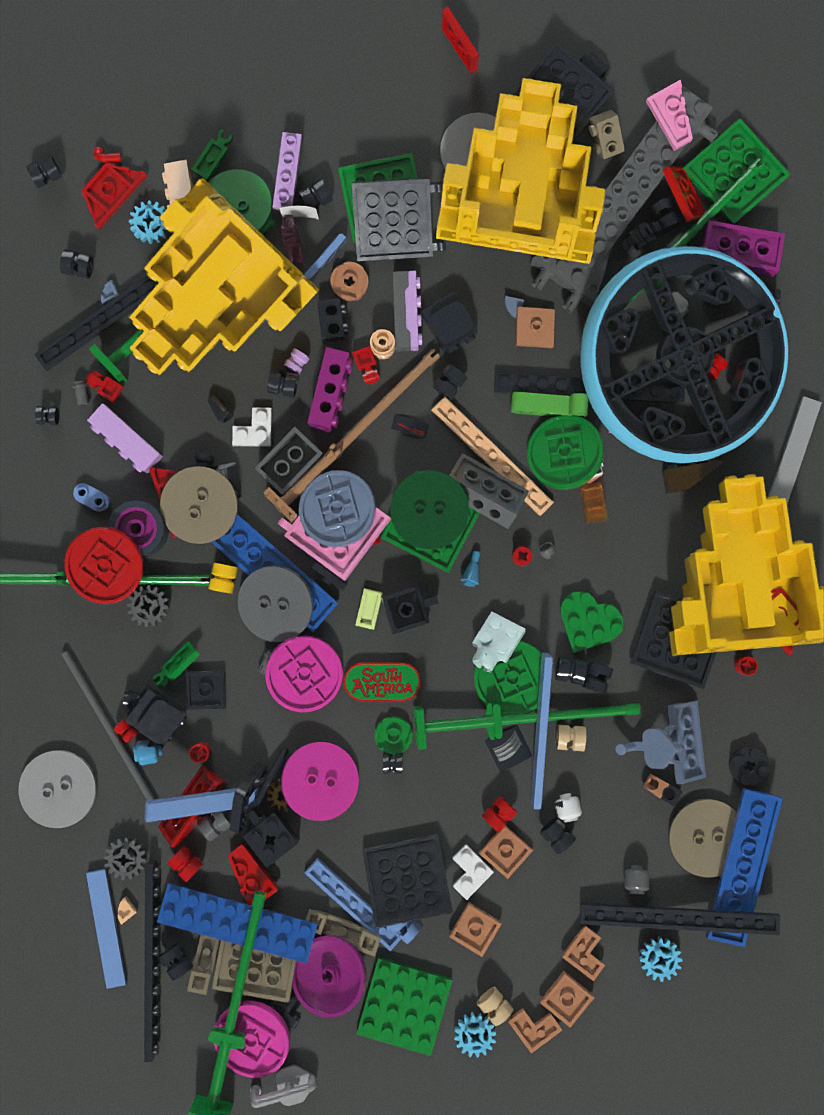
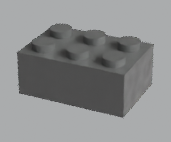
[255,427,324,495]

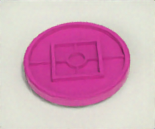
[265,635,343,712]
[281,742,359,821]
[214,1001,291,1078]

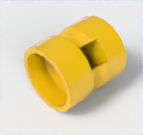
[208,563,238,594]

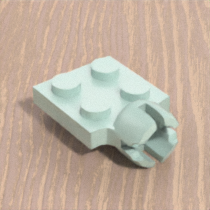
[472,612,525,672]

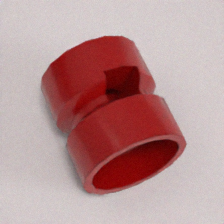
[481,796,518,833]
[167,845,204,882]

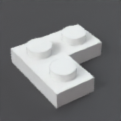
[232,408,272,447]
[453,844,494,900]

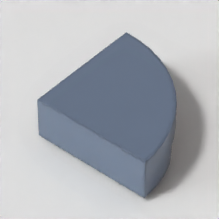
[101,280,119,306]
[504,296,524,319]

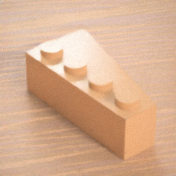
[162,160,194,233]

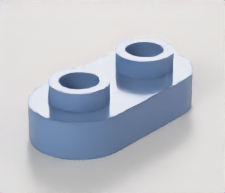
[73,483,111,512]

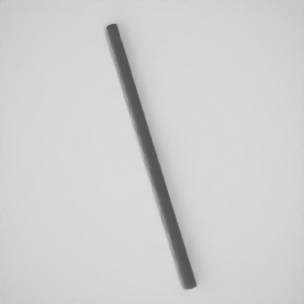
[61,651,156,801]

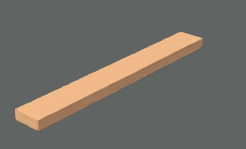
[431,396,554,516]

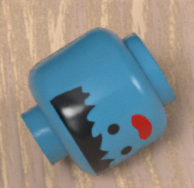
[133,739,162,765]

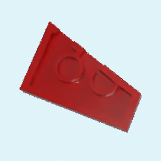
[227,842,279,905]

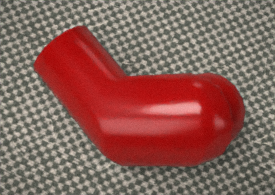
[93,147,121,163]

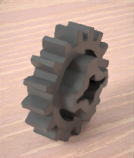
[127,585,170,627]
[104,836,148,880]

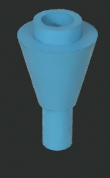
[461,551,480,587]

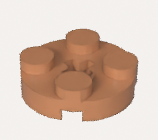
[330,262,369,301]

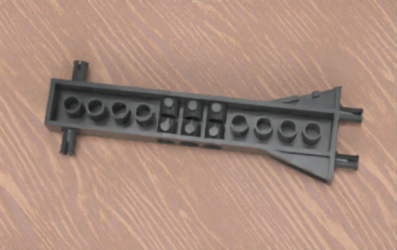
[531,86,719,313]

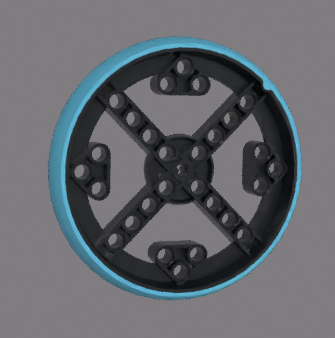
[580,246,789,463]

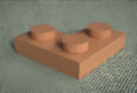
[562,924,605,981]
[508,1008,562,1054]

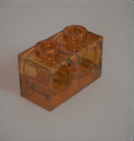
[579,482,608,524]

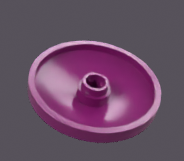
[292,935,367,1018]

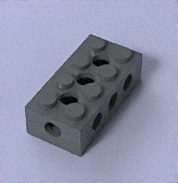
[449,453,529,529]

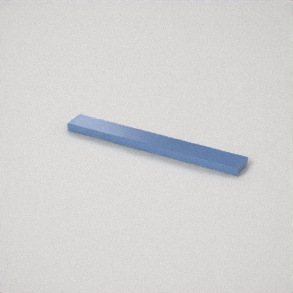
[530,653,553,809]

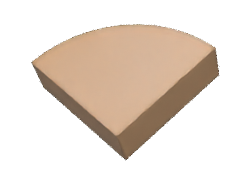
[118,896,138,925]

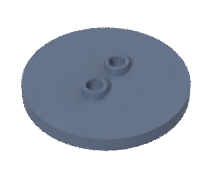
[299,470,376,548]

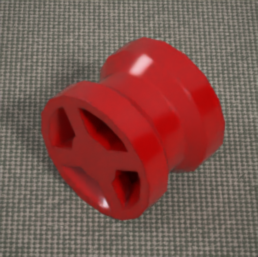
[512,546,532,566]

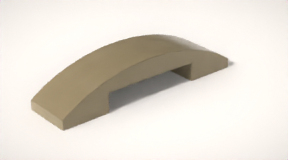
[306,909,382,957]
[187,935,220,995]

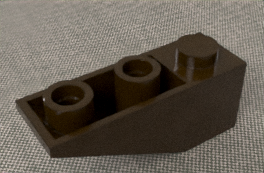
[662,458,723,494]

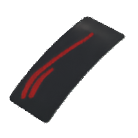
[391,415,429,438]

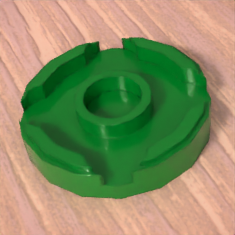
[375,716,413,755]

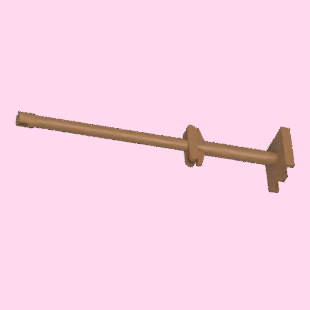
[263,349,440,524]

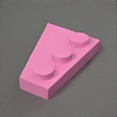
[646,80,693,151]

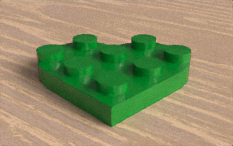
[560,591,623,653]

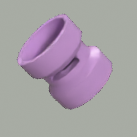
[284,348,310,375]

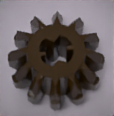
[267,778,289,811]

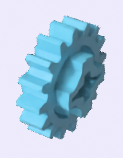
[129,201,170,244]
[639,937,683,982]
[454,1012,496,1058]

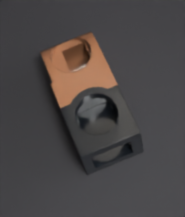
[642,773,683,807]

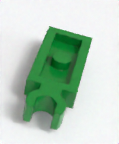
[191,129,233,182]
[152,641,200,689]

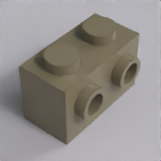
[589,109,625,159]

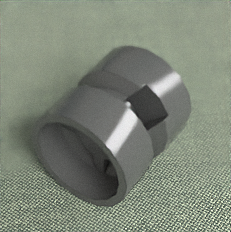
[197,811,231,841]

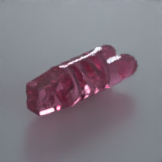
[281,215,304,263]

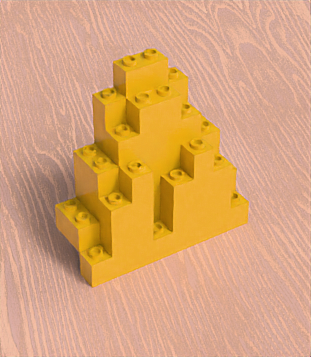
[436,78,605,264]
[129,179,319,375]
[669,474,824,656]

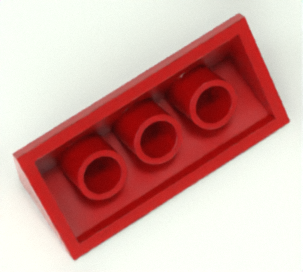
[158,765,226,848]

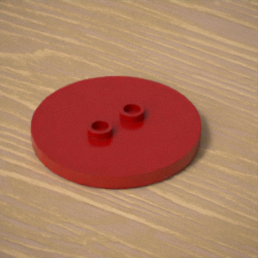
[65,527,144,604]

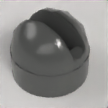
[538,542,555,559]

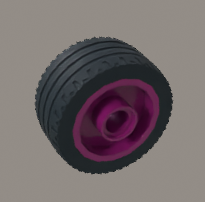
[108,500,169,558]

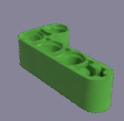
[510,392,589,418]

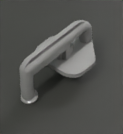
[250,1065,317,1108]

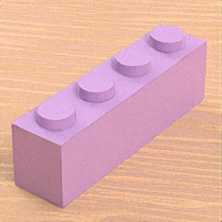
[87,403,163,473]

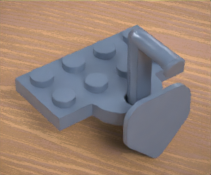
[615,701,706,784]

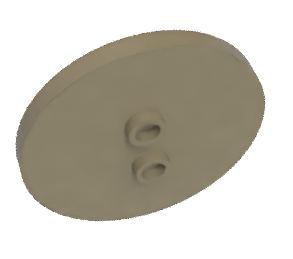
[160,467,238,544]
[668,798,737,877]

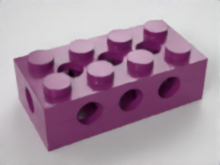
[701,221,785,277]
[307,347,353,433]

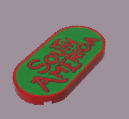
[344,662,421,701]

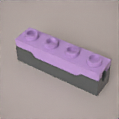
[273,132,304,215]
[393,271,422,352]

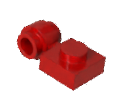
[352,346,380,385]
[86,370,124,403]

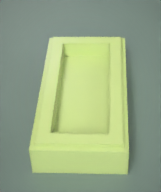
[355,588,383,630]

